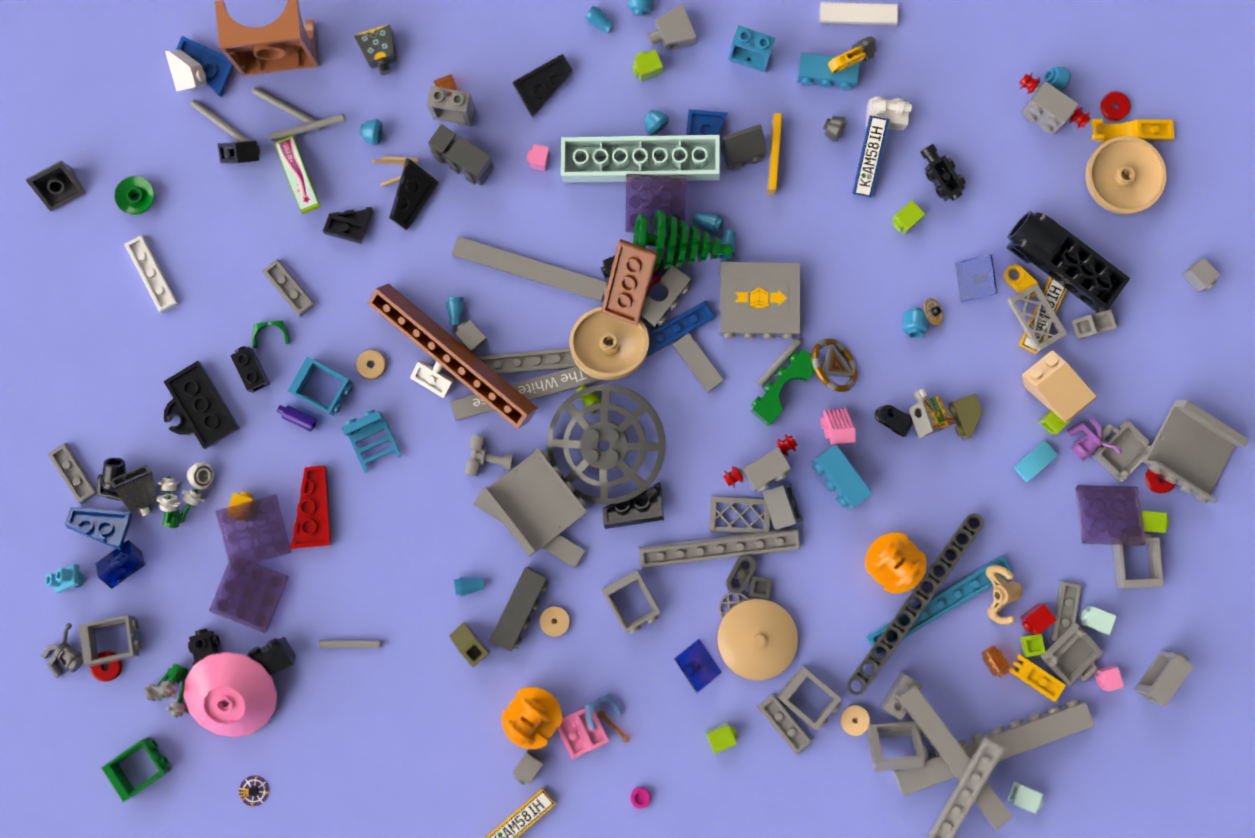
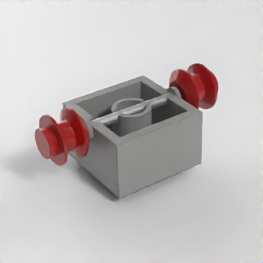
[1019,72,1091,134]
[723,434,798,492]

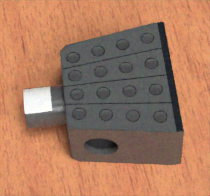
[109,465,157,516]

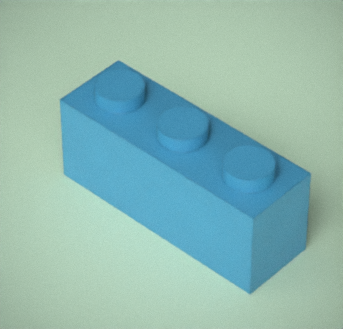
[797,53,859,90]

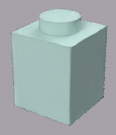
[1080,606,1117,635]
[1007,781,1043,814]

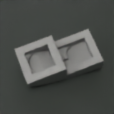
[1072,309,1117,339]

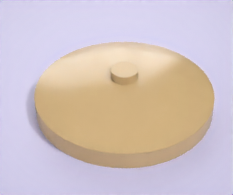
[1085,136,1167,215]
[569,307,649,380]
[717,598,798,680]

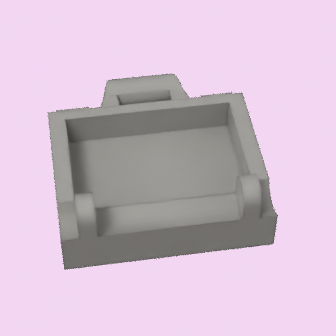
[1092,422,1152,482]
[1041,623,1103,686]

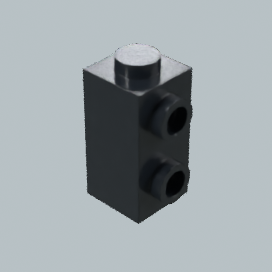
[230,346,270,393]

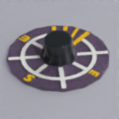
[239,775,269,806]

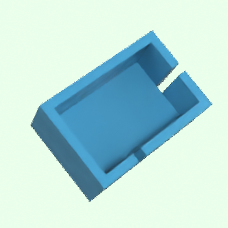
[811,445,873,509]

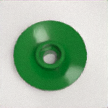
[114,176,154,215]

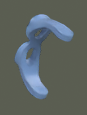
[584,694,622,731]

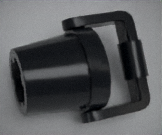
[97,458,127,501]

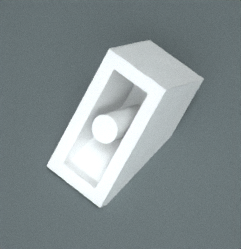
[165,50,207,91]

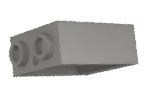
[427,86,475,127]
[1112,534,1164,589]
[602,570,660,634]
[79,615,141,667]
[1133,651,1194,707]
[776,666,842,730]
[867,721,928,772]

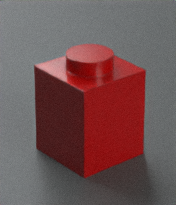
[1020,603,1057,635]

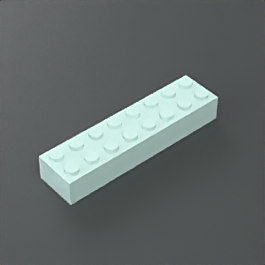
[561,135,720,182]

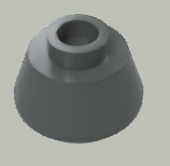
[851,36,877,61]
[823,116,847,142]

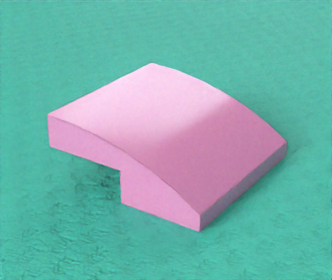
[557,707,609,760]

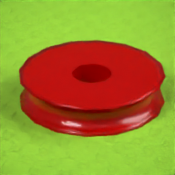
[1100,91,1131,121]
[1145,469,1176,494]
[90,651,122,682]

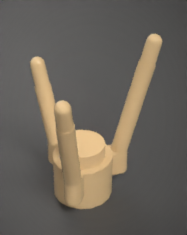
[372,156,418,187]

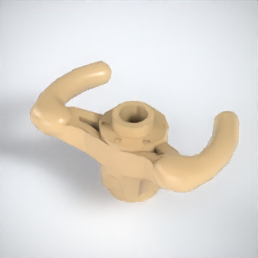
[986,565,1023,625]

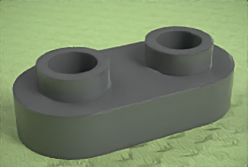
[726,555,756,593]

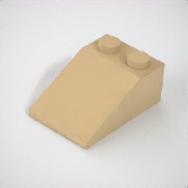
[1022,350,1097,423]

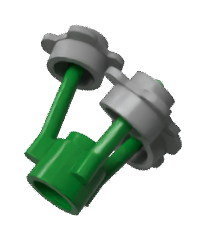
[144,664,189,717]

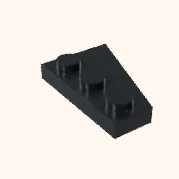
[512,54,573,117]
[389,158,439,230]
[603,482,664,529]

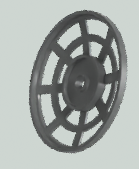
[547,384,666,504]

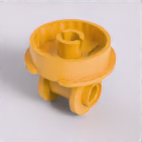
[865,533,927,593]
[502,687,563,749]

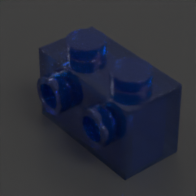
[95,540,145,589]

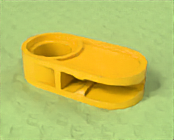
[828,46,867,73]
[1003,265,1039,298]

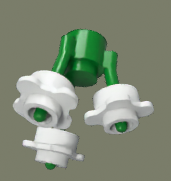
[157,476,205,528]

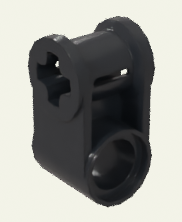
[875,405,913,437]

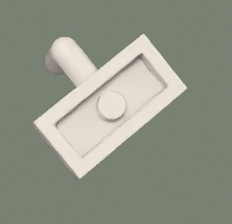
[410,360,454,398]

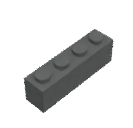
[489,567,549,652]

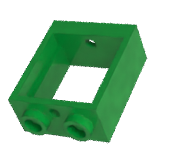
[101,736,171,802]

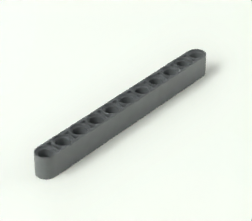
[846,513,984,696]

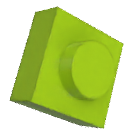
[1020,633,1045,657]

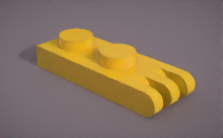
[1008,654,1066,702]

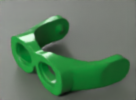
[252,320,290,348]

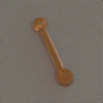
[597,710,630,743]

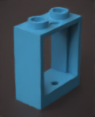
[728,25,776,73]
[288,356,353,416]

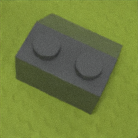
[721,124,767,170]

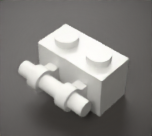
[866,97,912,130]

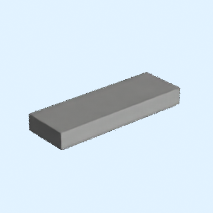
[262,259,316,317]
[673,333,724,393]
[48,443,98,504]
[1050,581,1082,641]
[757,694,812,755]

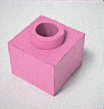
[527,144,550,171]
[1096,666,1124,691]

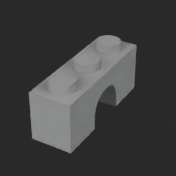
[641,265,691,329]

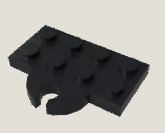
[163,361,240,449]

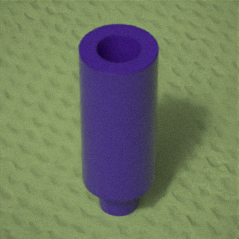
[277,405,317,432]

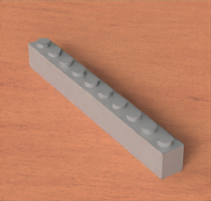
[892,699,1095,796]

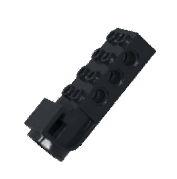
[1006,211,1130,313]

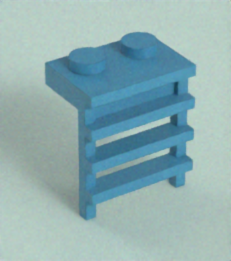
[341,410,401,473]

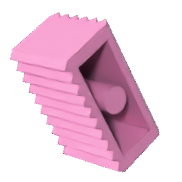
[820,408,855,445]

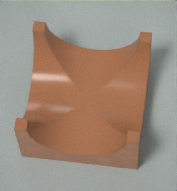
[215,0,319,76]

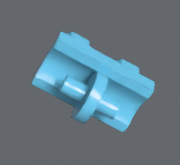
[46,564,85,593]

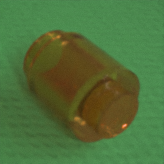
[981,645,1011,677]

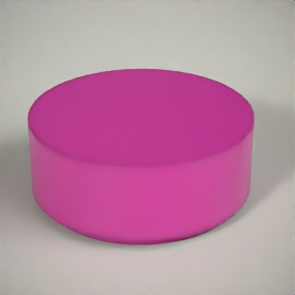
[630,787,651,809]

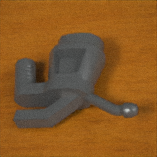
[41,623,83,678]

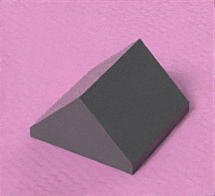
[26,160,85,212]

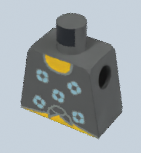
[354,24,397,75]

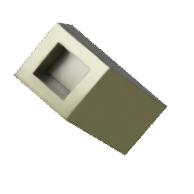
[948,393,983,440]
[449,622,491,667]

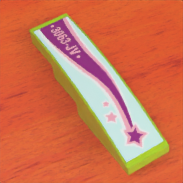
[275,136,320,214]

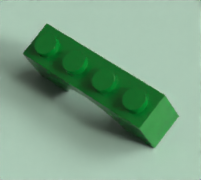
[750,349,815,427]

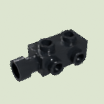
[920,144,966,202]
[188,628,220,666]

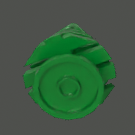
[633,209,733,272]

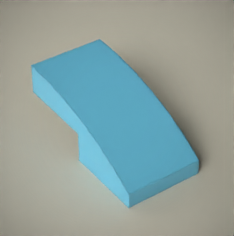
[1013,440,1058,482]

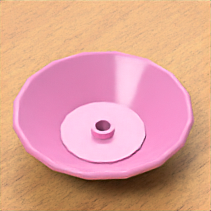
[183,652,277,737]

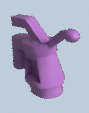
[1067,418,1122,461]

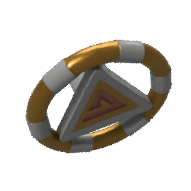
[811,338,857,392]

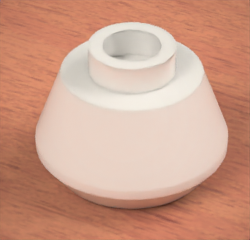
[187,462,214,489]

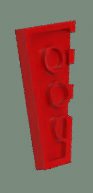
[290,465,331,549]

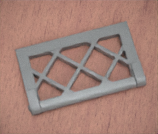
[1007,283,1067,352]
[708,497,770,534]

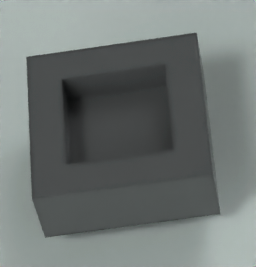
[749,576,772,599]

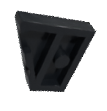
[323,207,373,244]

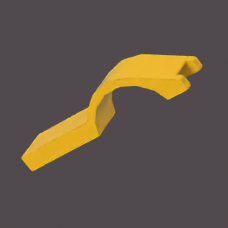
[1090,119,1175,143]

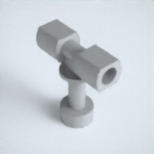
[465,435,514,477]

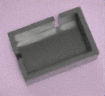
[428,124,494,186]

